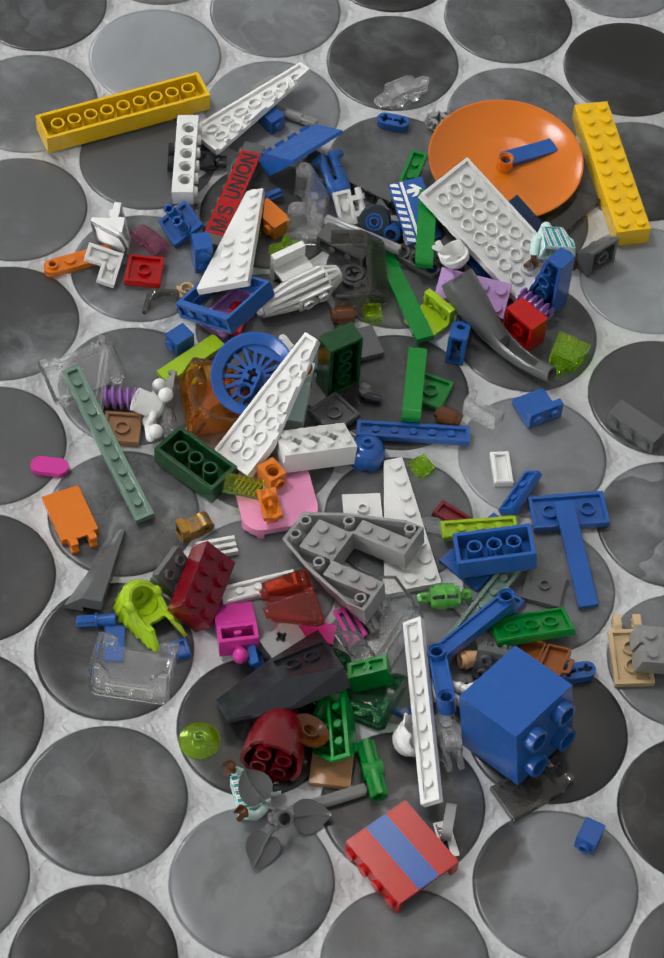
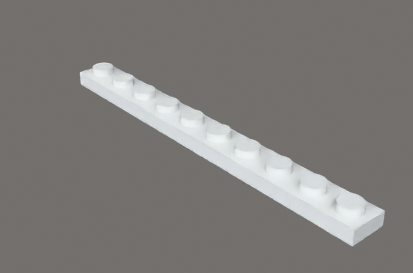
[403,617,443,808]

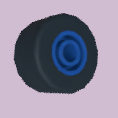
[359,204,391,236]

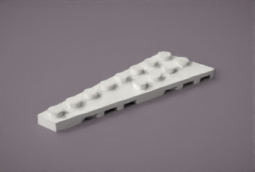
[199,62,311,155]
[197,188,265,295]
[383,457,442,597]

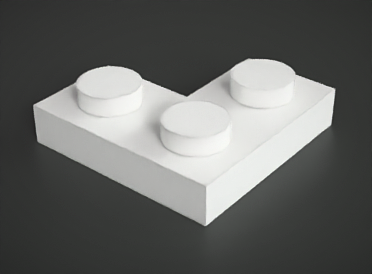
[83,242,124,288]

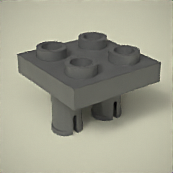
[150,546,188,599]
[471,641,513,678]

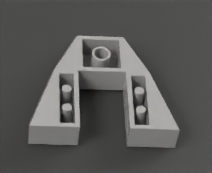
[282,512,425,625]

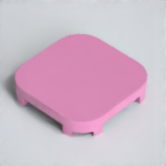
[234,470,318,539]

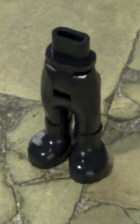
[167,143,227,172]

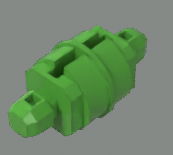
[416,583,473,610]

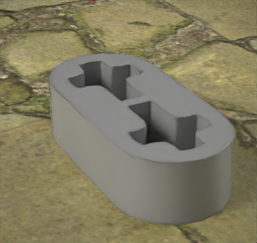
[440,803,457,841]

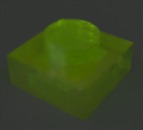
[362,303,382,322]
[408,453,435,479]

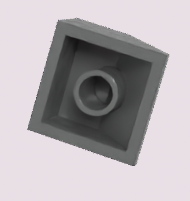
[575,236,619,278]

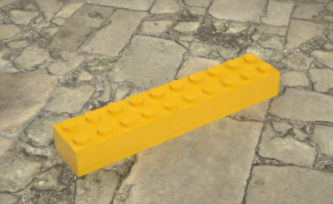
[36,72,210,153]
[572,101,651,246]

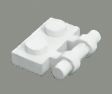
[332,187,365,225]

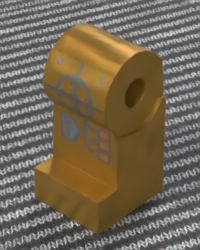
[175,512,215,544]

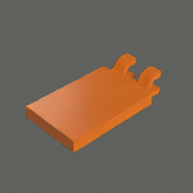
[42,485,99,555]

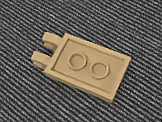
[607,614,655,687]

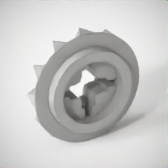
[425,110,448,131]

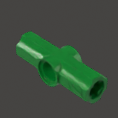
[357,738,388,802]

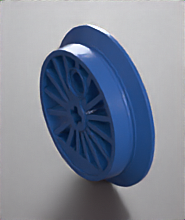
[210,332,290,415]

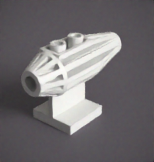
[256,241,343,318]

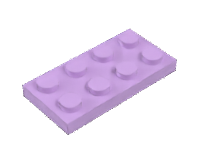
[435,267,512,320]

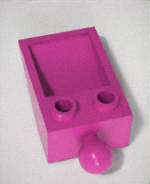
[214,601,259,664]

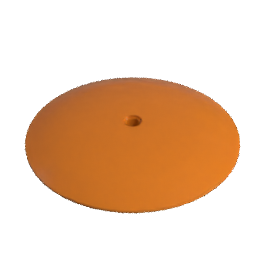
[428,99,584,219]

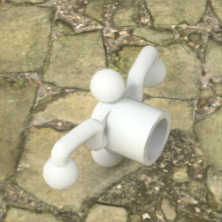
[130,378,173,442]

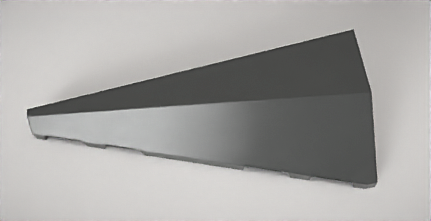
[64,529,125,611]

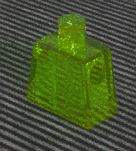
[549,331,591,375]

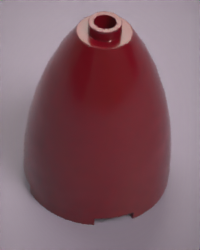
[240,708,305,784]

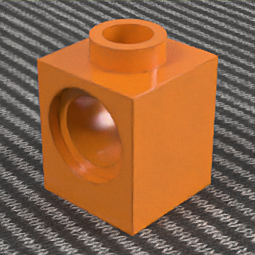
[257,457,287,489]

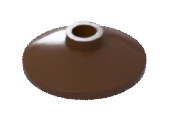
[296,714,329,748]

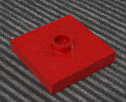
[124,254,165,289]

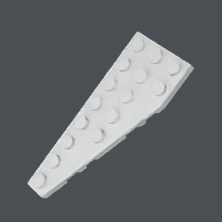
[214,332,321,479]

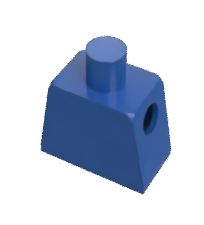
[445,321,471,366]

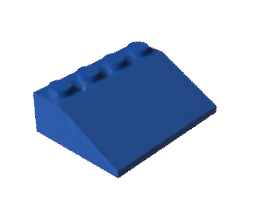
[257,124,343,177]

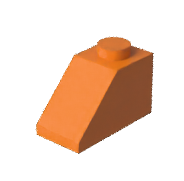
[262,198,291,240]

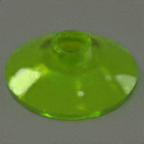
[179,722,220,759]

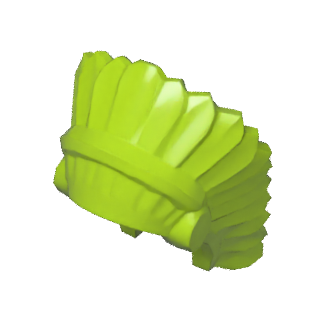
[113,579,188,654]

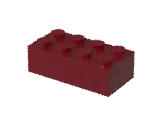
[167,541,235,632]

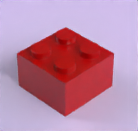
[504,297,548,352]

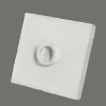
[342,493,383,517]

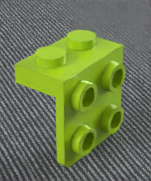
[404,288,456,337]

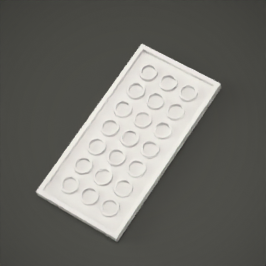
[418,157,547,302]

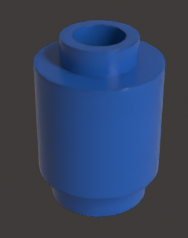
[383,222,403,242]

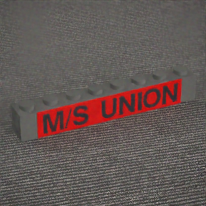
[204,141,265,255]

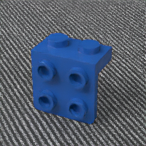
[512,388,564,429]

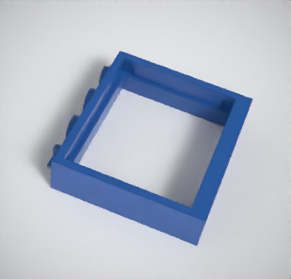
[175,276,275,334]

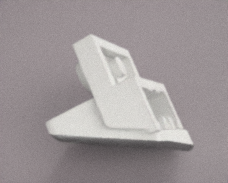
[90,202,131,254]

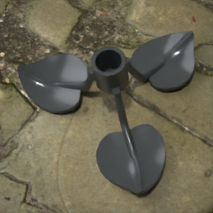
[238,768,332,869]

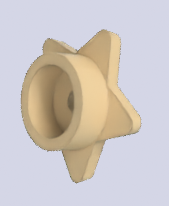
[176,282,194,299]

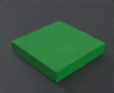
[422,372,454,411]

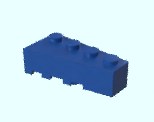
[526,247,575,315]

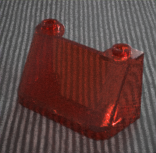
[259,567,325,627]

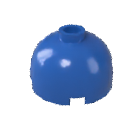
[350,434,386,472]

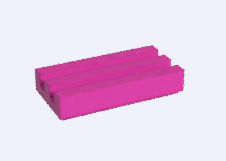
[333,606,368,645]

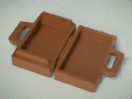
[512,641,575,677]

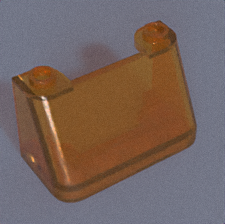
[178,357,240,436]

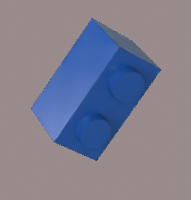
[191,231,213,274]

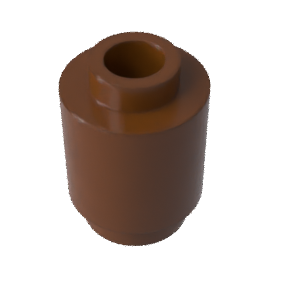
[330,305,358,325]
[434,405,463,426]

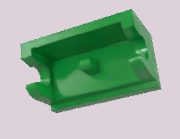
[347,654,394,692]

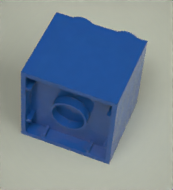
[459,646,576,785]

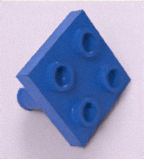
[158,200,205,248]

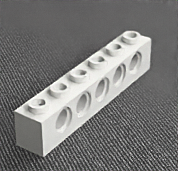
[172,115,202,204]

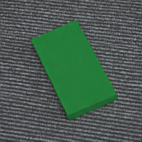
[489,607,575,648]

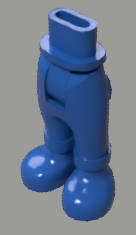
[312,149,351,199]

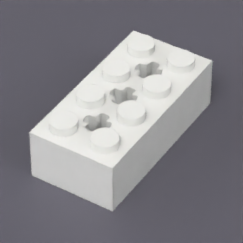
[272,423,357,473]

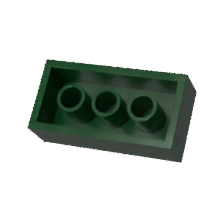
[316,322,363,397]
[154,425,237,503]

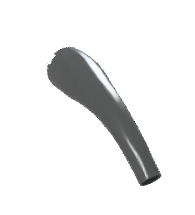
[441,269,557,382]

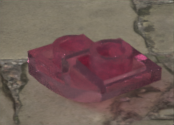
[130,224,169,256]

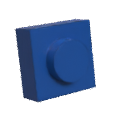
[247,645,265,669]

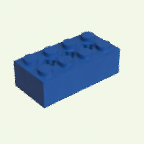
[453,523,537,579]

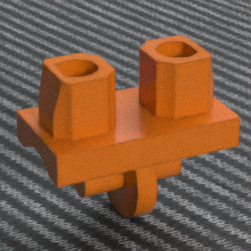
[256,487,283,524]

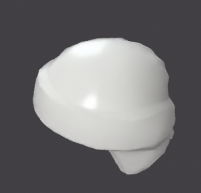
[431,240,469,270]
[392,713,416,757]

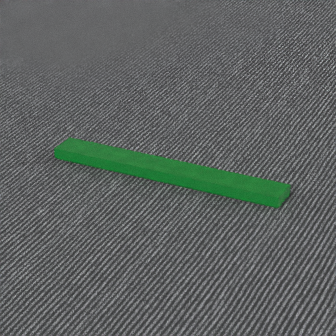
[373,235,434,344]

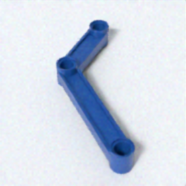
[428,588,516,716]

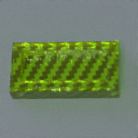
[223,472,264,500]

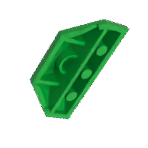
[312,689,358,763]

